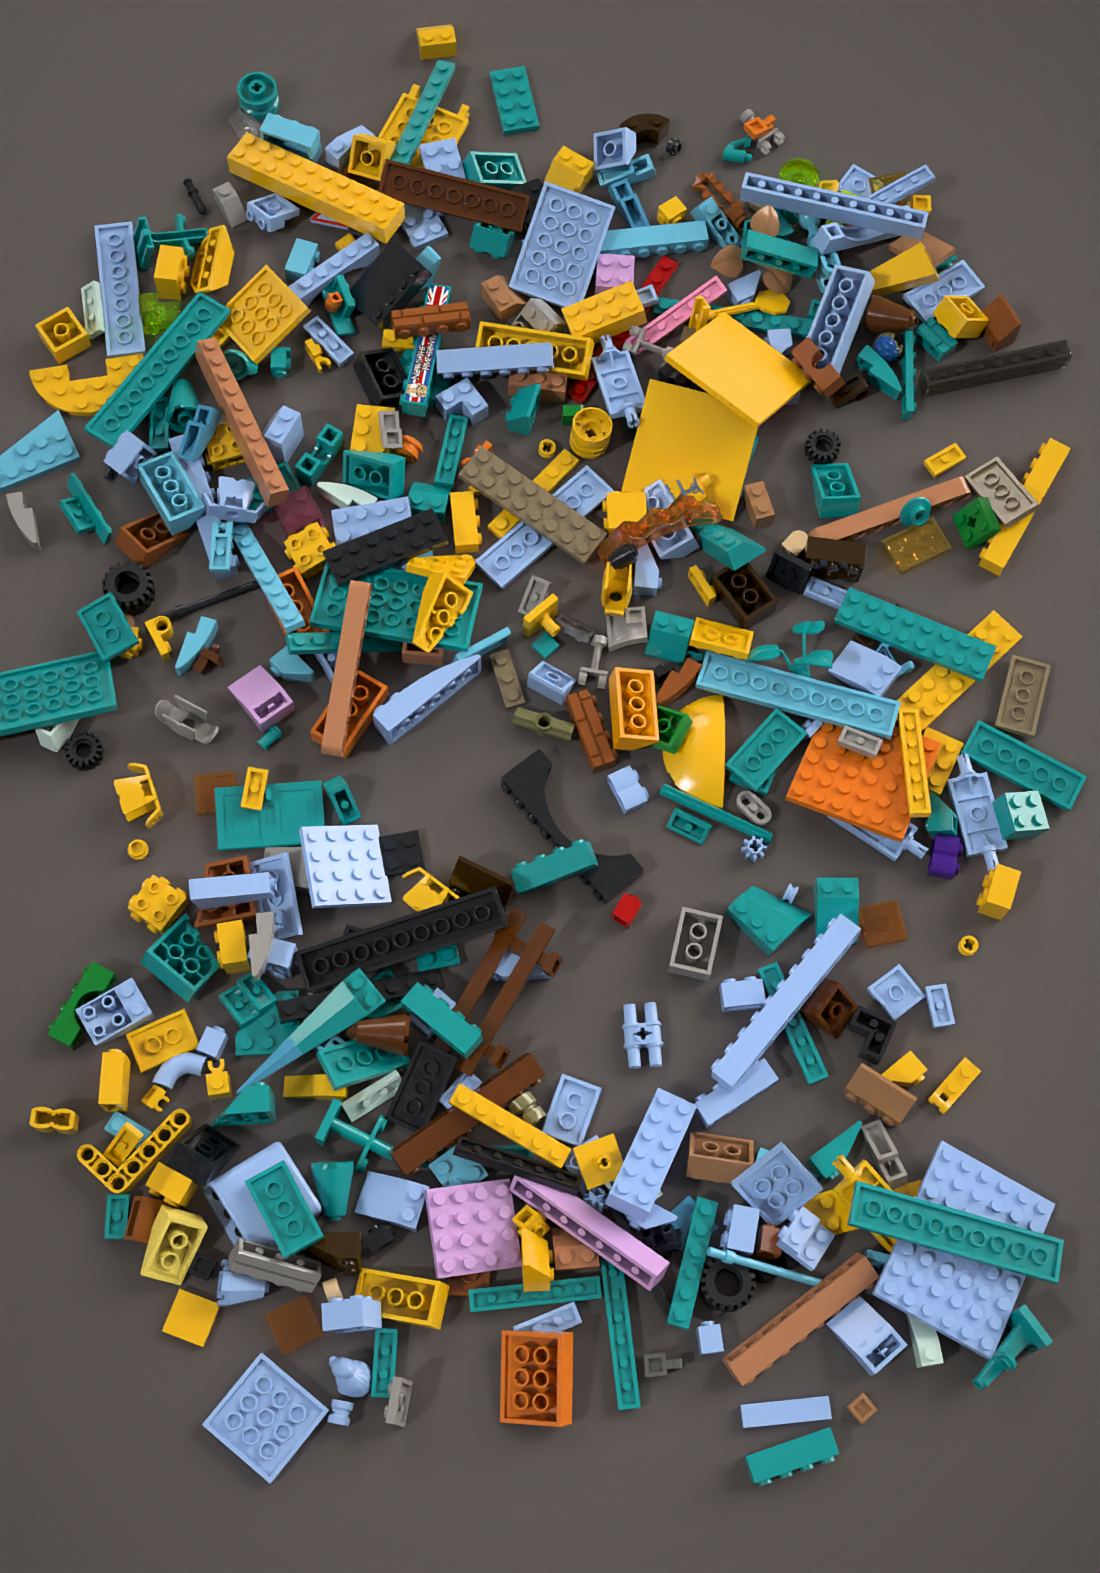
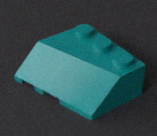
[725,886,812,957]
[140,913,220,1003]
[212,1082,276,1127]

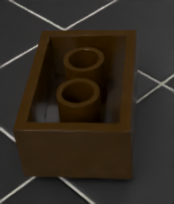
[802,536,867,583]
[709,563,778,630]

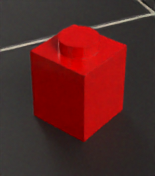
[611,893,642,929]

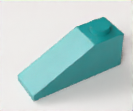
[807,1121,863,1182]

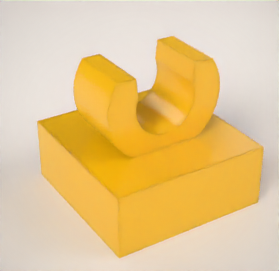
[141,1084,170,1112]

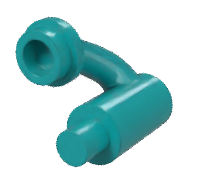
[722,134,753,164]

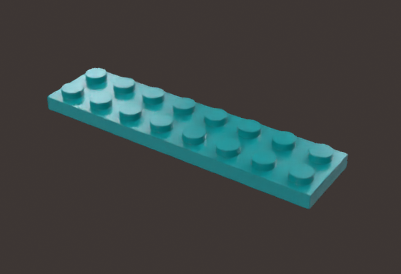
[834,587,997,683]

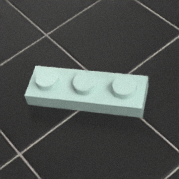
[81,280,105,340]
[342,1070,402,1122]

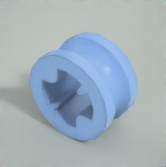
[782,883,799,904]

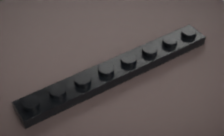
[276,968,445,1024]

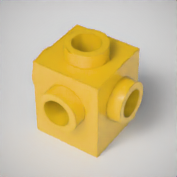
[511,1204,550,1238]

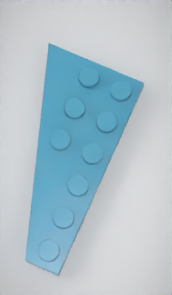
[0,410,81,493]

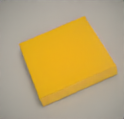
[162,1289,220,1348]

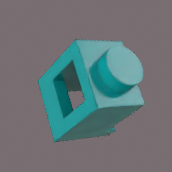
[270,347,292,379]

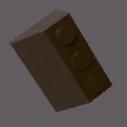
[449,856,516,913]

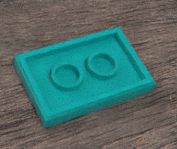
[76,592,139,663]

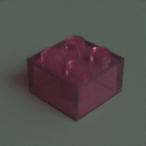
[272,485,325,538]

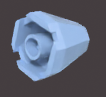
[217,1259,270,1307]

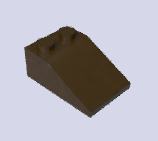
[300,1232,363,1275]

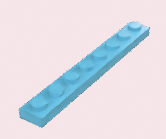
[232,522,305,633]

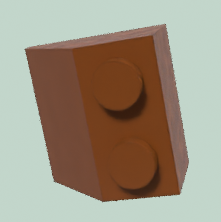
[981,294,1022,352]

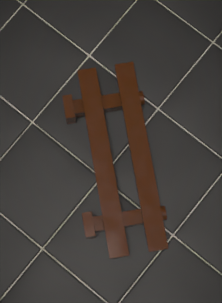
[433,908,563,1077]

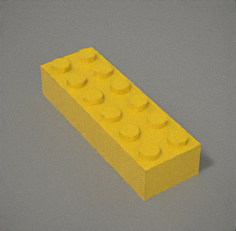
[475,321,594,381]

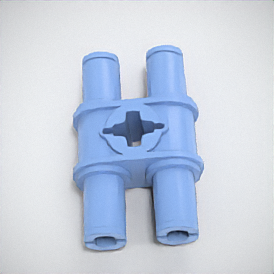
[622,1002,664,1069]

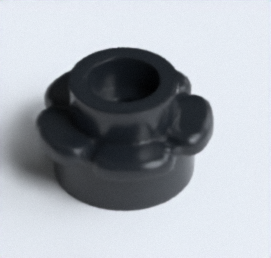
[666,138,682,156]

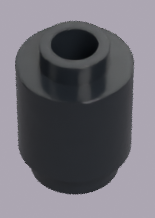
[608,543,639,570]

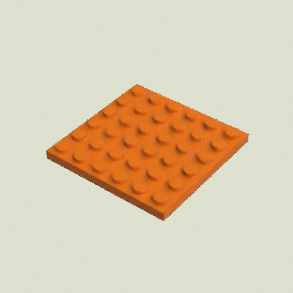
[785,722,941,843]

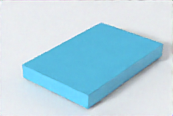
[452,627,511,663]

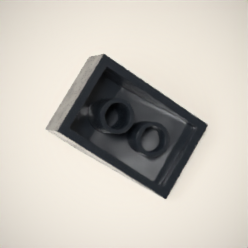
[168,1123,241,1187]

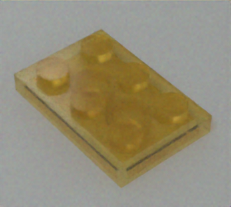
[881,516,952,574]

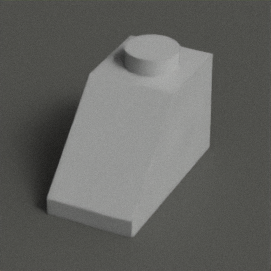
[213,181,249,229]

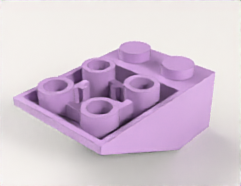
[228,665,295,733]

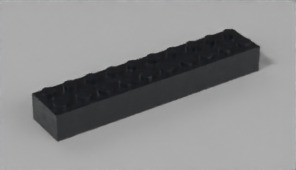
[294,886,510,993]

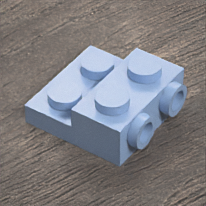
[246,193,300,232]
[776,1206,835,1271]

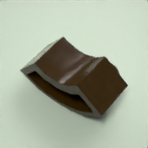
[619,113,670,145]

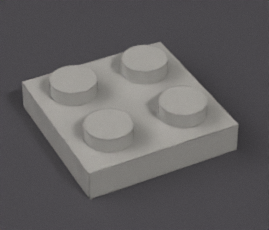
[384,1376,413,1428]

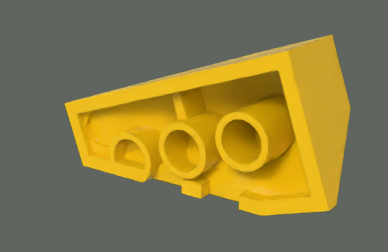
[412,572,473,653]

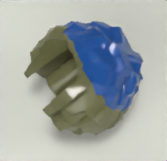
[874,331,904,362]

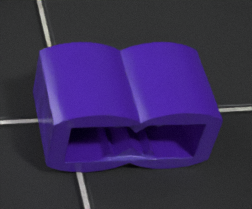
[927,833,963,880]

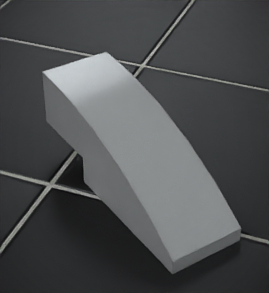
[6,491,41,552]
[249,911,275,981]
[860,1119,908,1189]

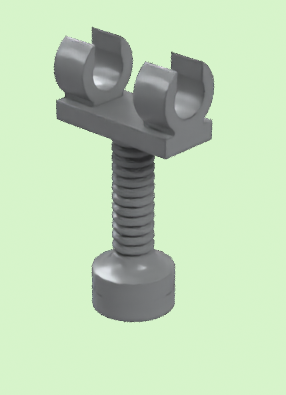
[739,109,785,155]
[622,325,675,361]
[578,635,608,689]

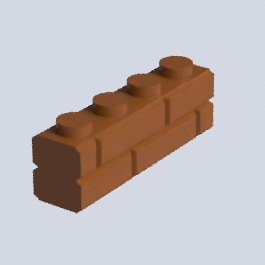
[391,302,471,339]
[565,689,618,774]

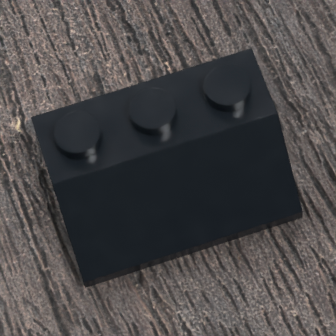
[353,347,408,408]

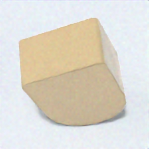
[780,530,808,558]
[322,1277,344,1303]

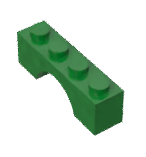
[48,962,118,1050]

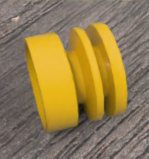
[569,407,613,459]

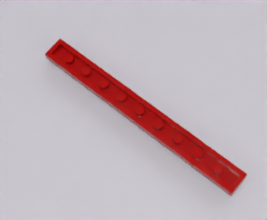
[566,255,679,405]

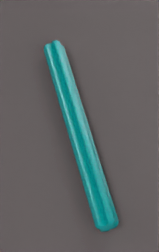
[660,784,773,844]

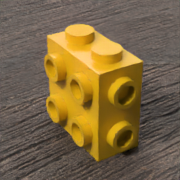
[205,422,246,471]
[602,490,648,538]
[284,522,336,580]
[128,874,189,935]

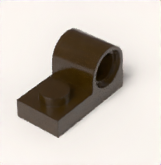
[829,371,870,408]

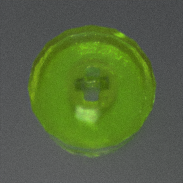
[778,158,820,187]

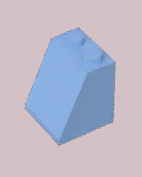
[261,405,304,463]

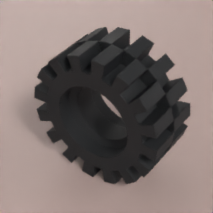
[804,428,841,464]
[64,731,104,771]

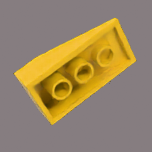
[355,1268,450,1330]

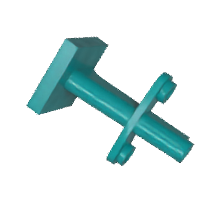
[133,214,208,271]
[315,1098,394,1172]
[972,1304,1053,1391]

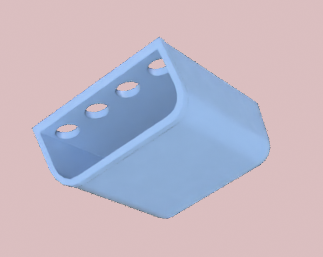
[201,1142,323,1248]

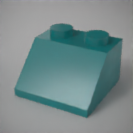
[469,222,517,259]
[505,384,541,436]
[408,481,452,524]
[645,611,694,665]

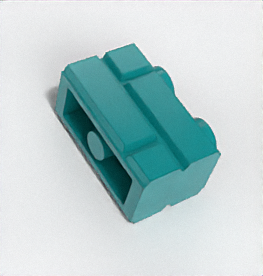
[914,317,958,363]

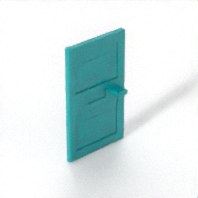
[214,780,325,851]

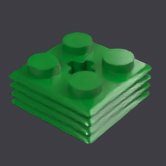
[952,496,1001,549]
[649,705,693,754]

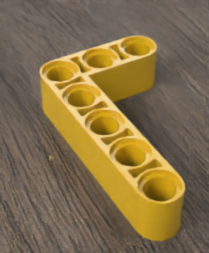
[77,1109,192,1194]

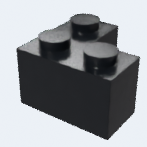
[846,1005,897,1066]

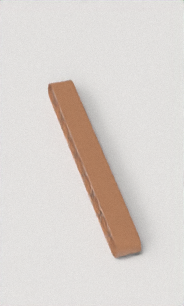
[808,476,972,542]
[321,580,372,757]

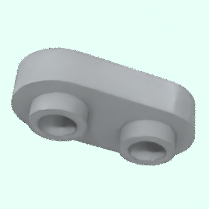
[736,791,772,826]

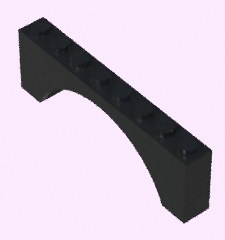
[501,749,644,904]

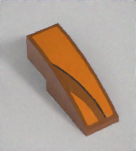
[656,658,702,707]

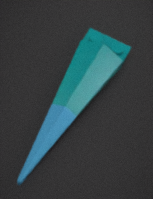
[236,968,386,1094]

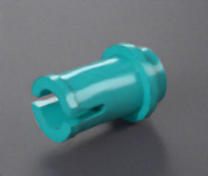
[257,725,283,751]

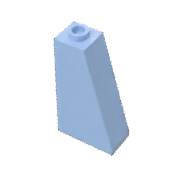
[188,872,277,910]

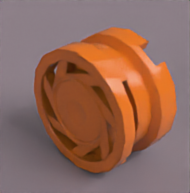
[393,435,423,464]

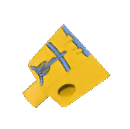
[664,473,713,517]

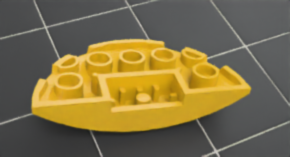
[663,695,725,809]

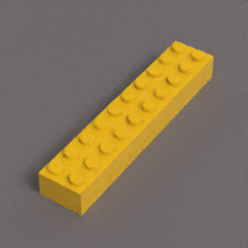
[227,132,405,244]

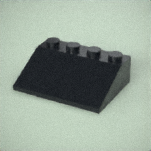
[349,238,433,332]

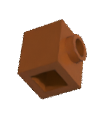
[753,1224,782,1261]

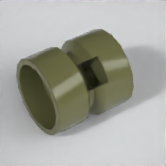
[507,1091,547,1127]

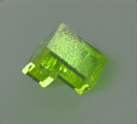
[138,292,182,335]

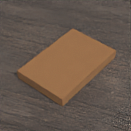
[889,232,956,267]

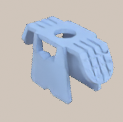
[201,476,267,523]

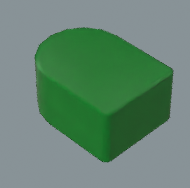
[561,405,587,426]

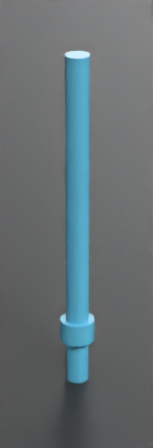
[707,1247,823,1286]

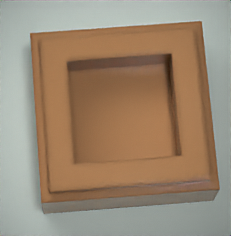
[846,1392,878,1425]

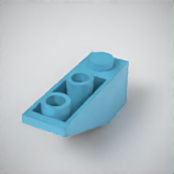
[690,196,742,248]

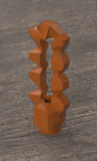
[692,173,749,230]

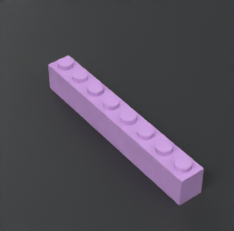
[509,1175,670,1291]

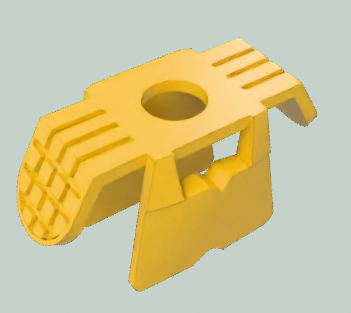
[601,562,632,617]
[114,763,163,828]
[402,867,460,912]

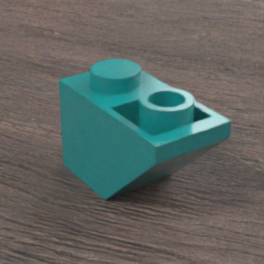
[925,793,958,837]

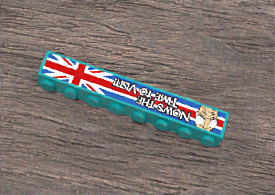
[399,283,451,417]

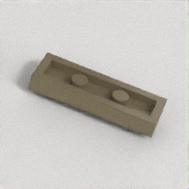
[489,649,525,710]

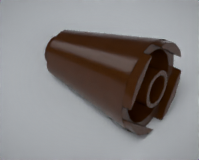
[863,295,918,333]
[353,1014,410,1056]

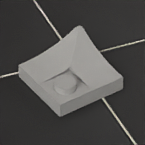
[606,606,648,652]

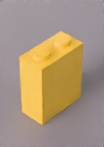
[98,1049,131,1112]

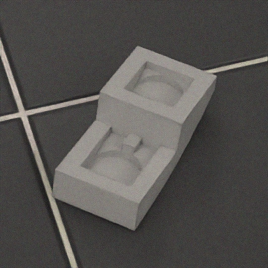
[378,411,403,449]

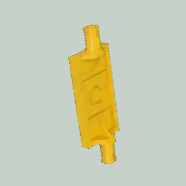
[832,1155,896,1253]

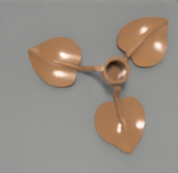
[710,205,792,294]

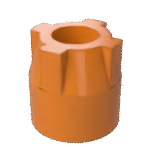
[324,291,343,313]

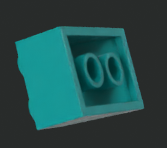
[462,151,527,189]
[343,450,405,500]
[810,463,861,518]
[813,878,859,944]

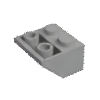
[511,298,566,333]

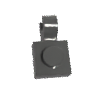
[644,1353,682,1378]

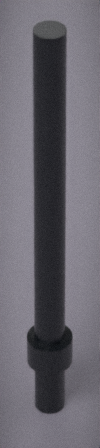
[160,580,260,619]

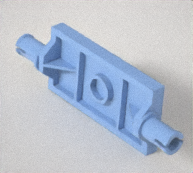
[591,334,645,428]
[946,754,1008,872]
[827,816,929,861]

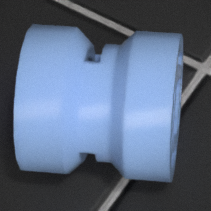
[327,1399,354,1426]

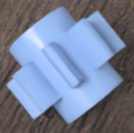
[741,835,767,862]
[582,1187,608,1213]

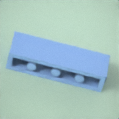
[694,1058,779,1129]

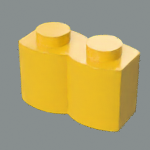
[29,1107,80,1135]

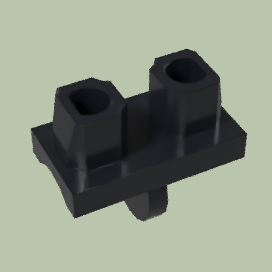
[642,1224,682,1260]

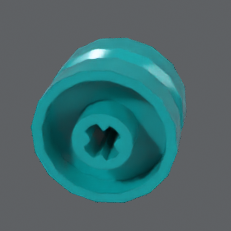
[237,72,279,121]

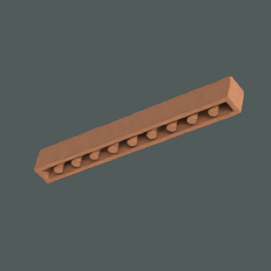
[195,337,289,508]

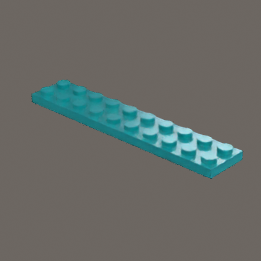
[84,291,231,449]
[847,1181,1064,1284]

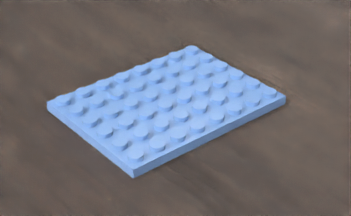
[872,1141,1055,1360]

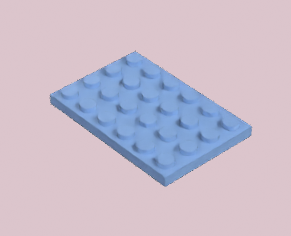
[509,181,616,308]

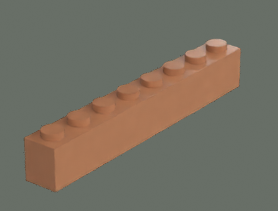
[721,1252,879,1386]

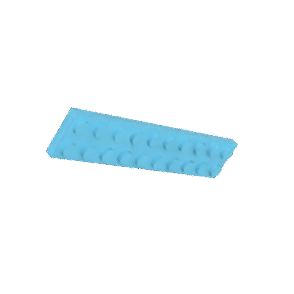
[696,651,901,740]

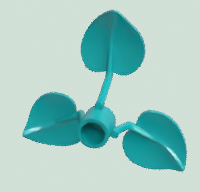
[745,620,833,678]

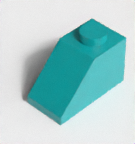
[322,775,361,826]

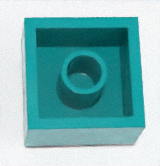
[992,791,1050,840]

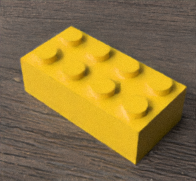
[561,280,647,344]

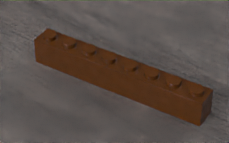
[388,1053,545,1175]

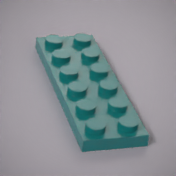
[960,720,1087,812]

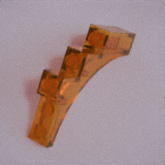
[596,495,724,565]

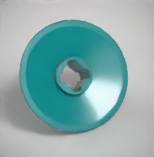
[900,497,931,527]

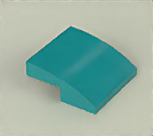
[219,972,277,1029]

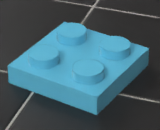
[428,1145,489,1187]

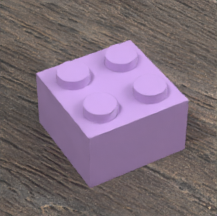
[595,254,635,295]

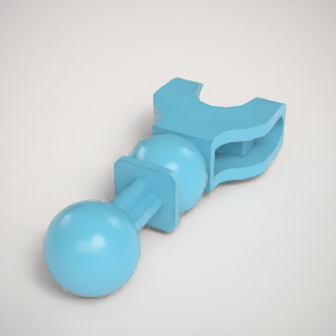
[798,213,841,293]

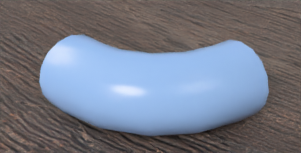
[152,1052,208,1090]

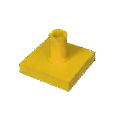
[523,594,561,638]
[572,1133,623,1190]

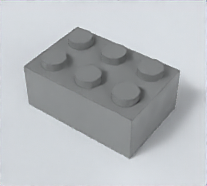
[667,907,723,981]

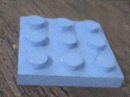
[731,1142,823,1226]

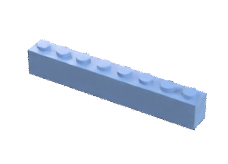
[168,434,240,581]

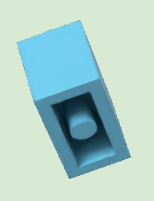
[284,238,321,282]

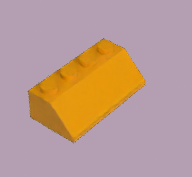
[608,667,659,751]

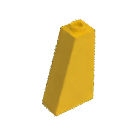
[869,242,940,296]

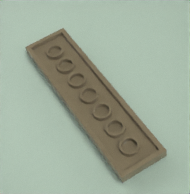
[458,446,607,565]

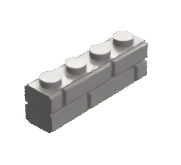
[229,1238,322,1293]

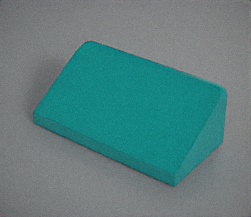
[666,807,712,845]

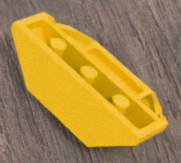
[190,225,234,294]

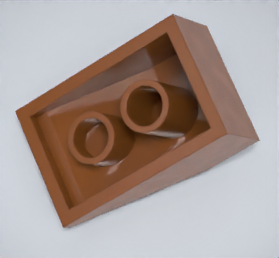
[115,511,190,567]

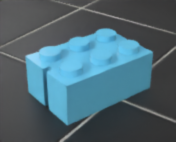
[259,113,322,164]

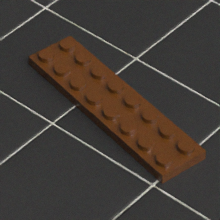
[378,159,530,233]

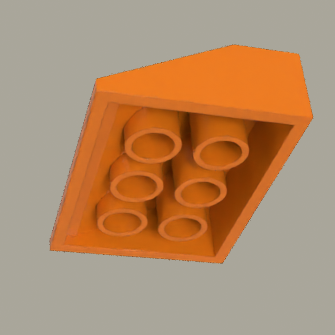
[500,1330,573,1427]

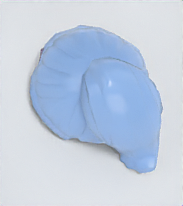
[329,1356,372,1398]

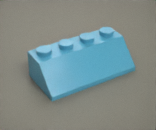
[137,451,206,535]

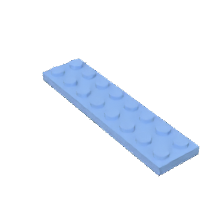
[94,221,146,358]
[475,465,614,590]

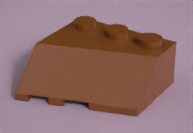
[194,855,259,929]

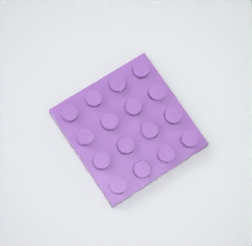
[424,1179,522,1279]

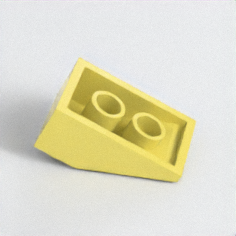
[140,1205,208,1286]

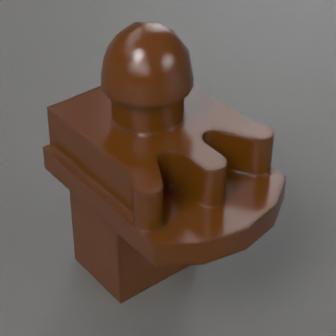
[192,643,224,675]

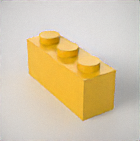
[450,491,482,554]

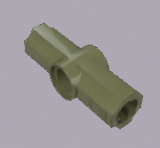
[512,707,575,742]

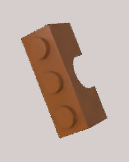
[790,337,846,398]

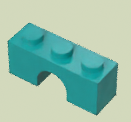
[295,423,345,487]

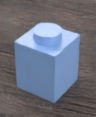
[196,1026,229,1061]
[696,1321,724,1355]

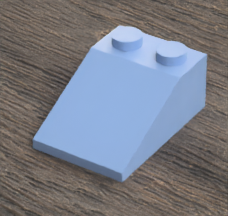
[828,641,902,697]
[354,1171,429,1232]

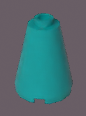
[166,379,201,433]
[311,1161,354,1221]

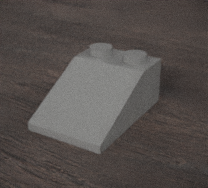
[263,847,310,895]

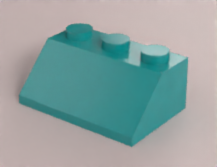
[697,523,766,571]

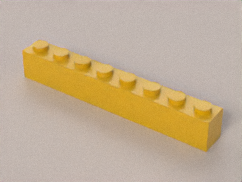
[978,438,1071,576]

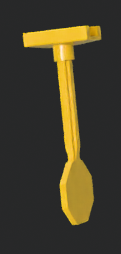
[688,290,790,332]

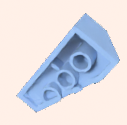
[644,479,700,559]

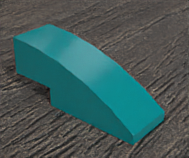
[855,345,902,401]

